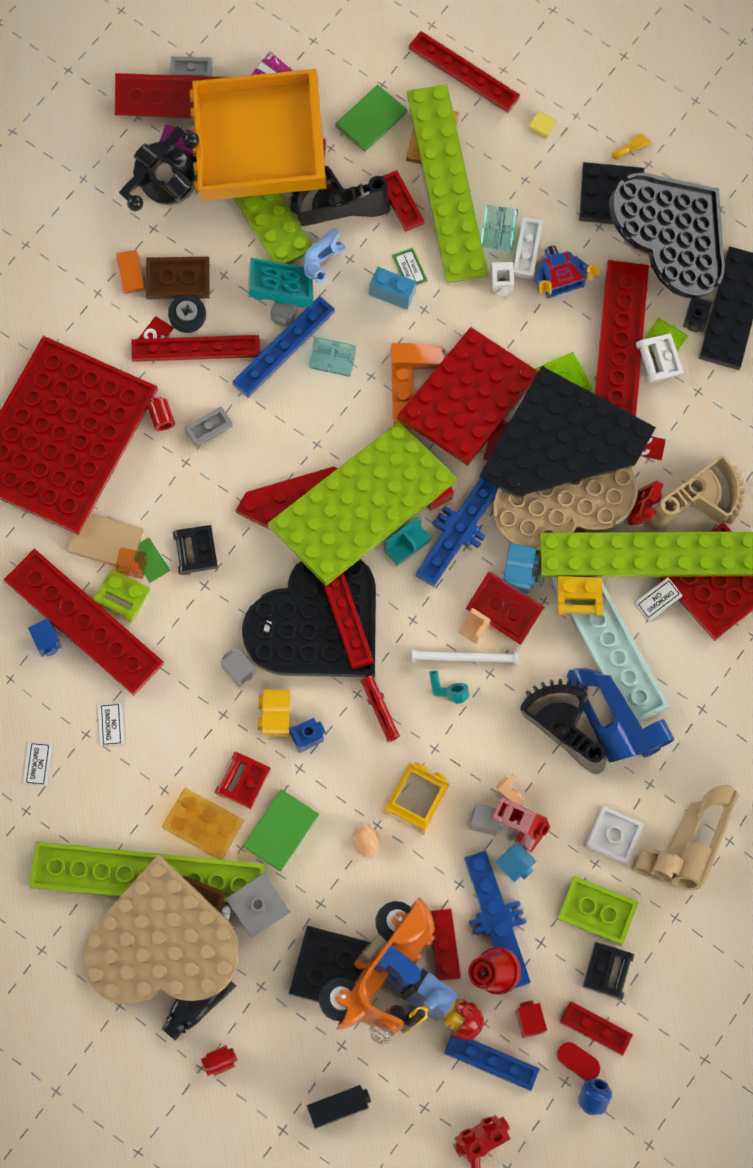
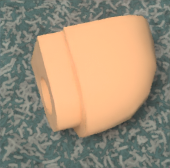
[353,825,379,857]

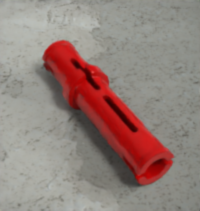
[360,675,400,742]

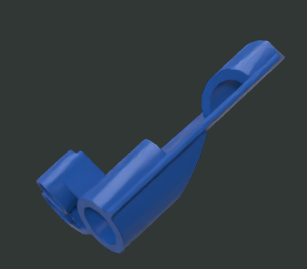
[567,668,675,763]

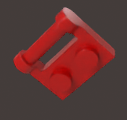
[214,752,271,810]

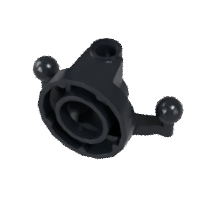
[119,125,200,212]

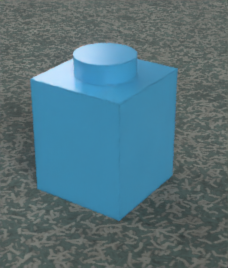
[495,842,537,882]

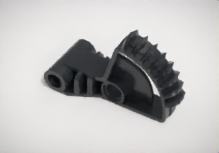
[290,166,391,226]
[520,679,606,774]

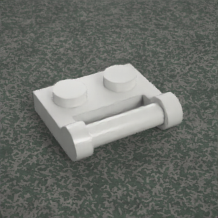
[636,333,684,383]

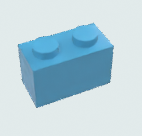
[369,266,417,310]

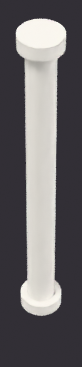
[412,649,519,665]

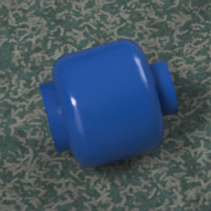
[578,1078,612,1115]

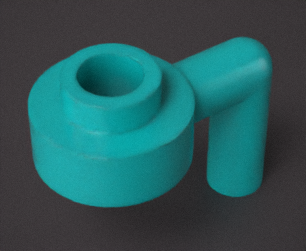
[429,670,470,704]

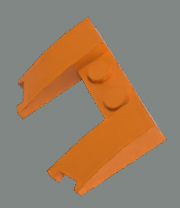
[391,343,445,428]

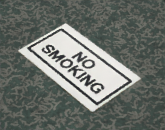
[635,577,682,621]
[98,703,125,746]
[22,742,53,786]

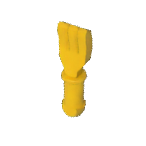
[611,134,651,160]

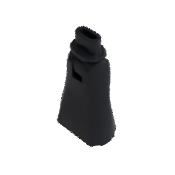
[162,981,237,1041]

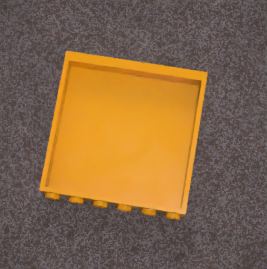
[190,69,327,201]

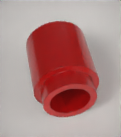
[201,1045,238,1076]

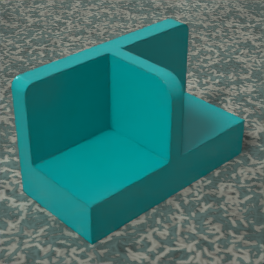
[384,517,431,567]

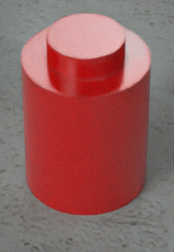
[147,397,176,431]

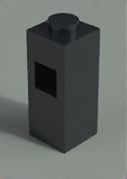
[307,1085,371,1129]

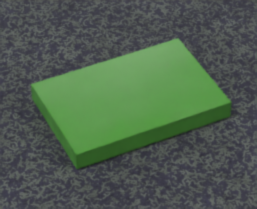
[336,85,407,152]
[243,789,319,872]

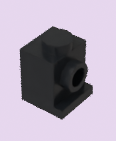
[683,296,712,333]

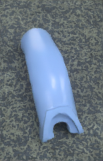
[304,228,346,283]

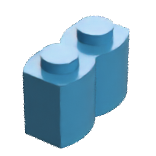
[503,543,539,593]

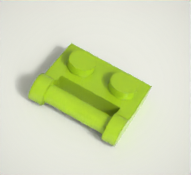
[93,569,151,623]

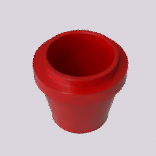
[468,947,521,995]

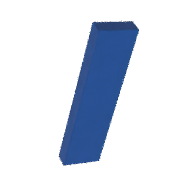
[444,1032,540,1091]

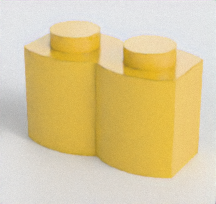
[258,689,291,737]

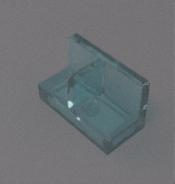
[481,205,518,251]
[309,337,356,377]

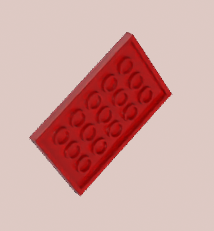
[397,327,538,466]

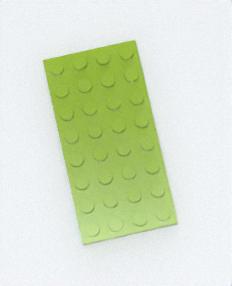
[268,422,457,586]

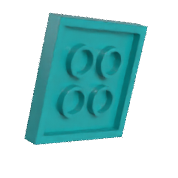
[248,258,313,307]

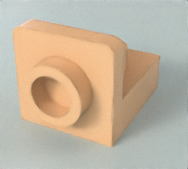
[496,774,524,806]

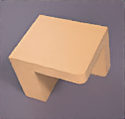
[458,608,491,645]

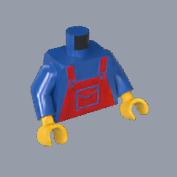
[534,245,601,299]

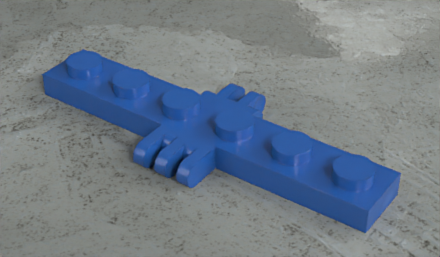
[415,478,498,587]
[464,851,531,989]

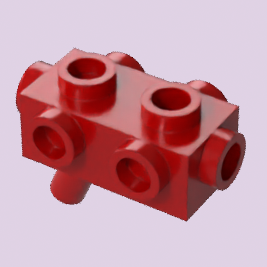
[453,1115,511,1168]

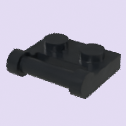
[173,525,218,575]
[582,942,635,1000]

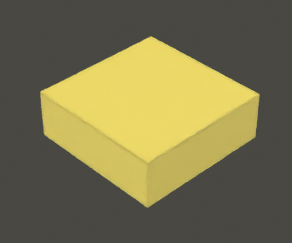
[529,111,557,139]

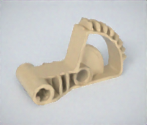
[648,456,745,530]

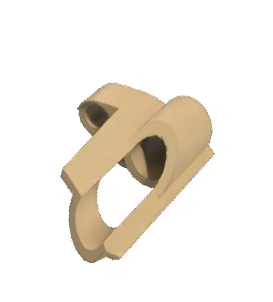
[634,785,740,890]

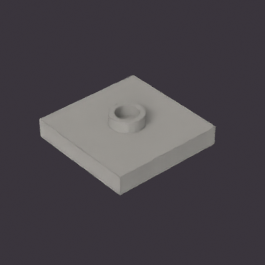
[226,873,290,938]

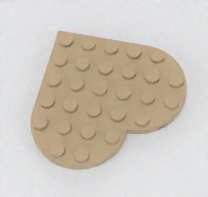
[493,467,638,552]
[83,855,240,1004]

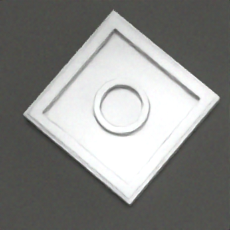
[585,805,644,866]

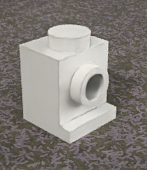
[490,262,514,296]

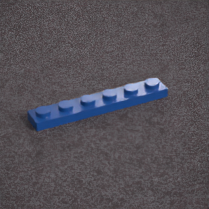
[232,296,335,398]

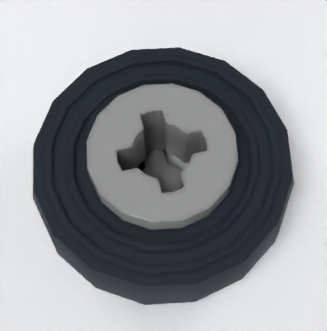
[168,295,206,333]

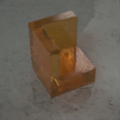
[115,547,148,579]

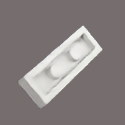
[513,217,543,280]

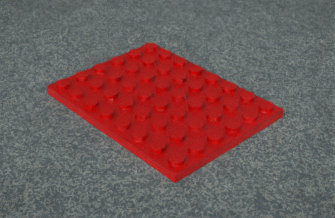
[0,335,158,535]

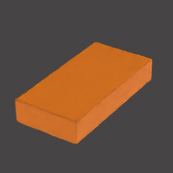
[116,250,145,294]

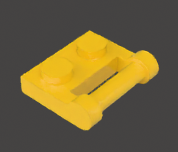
[557,576,603,617]

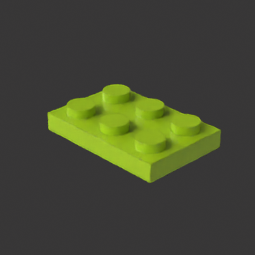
[557,876,639,946]

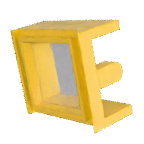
[384,762,450,835]

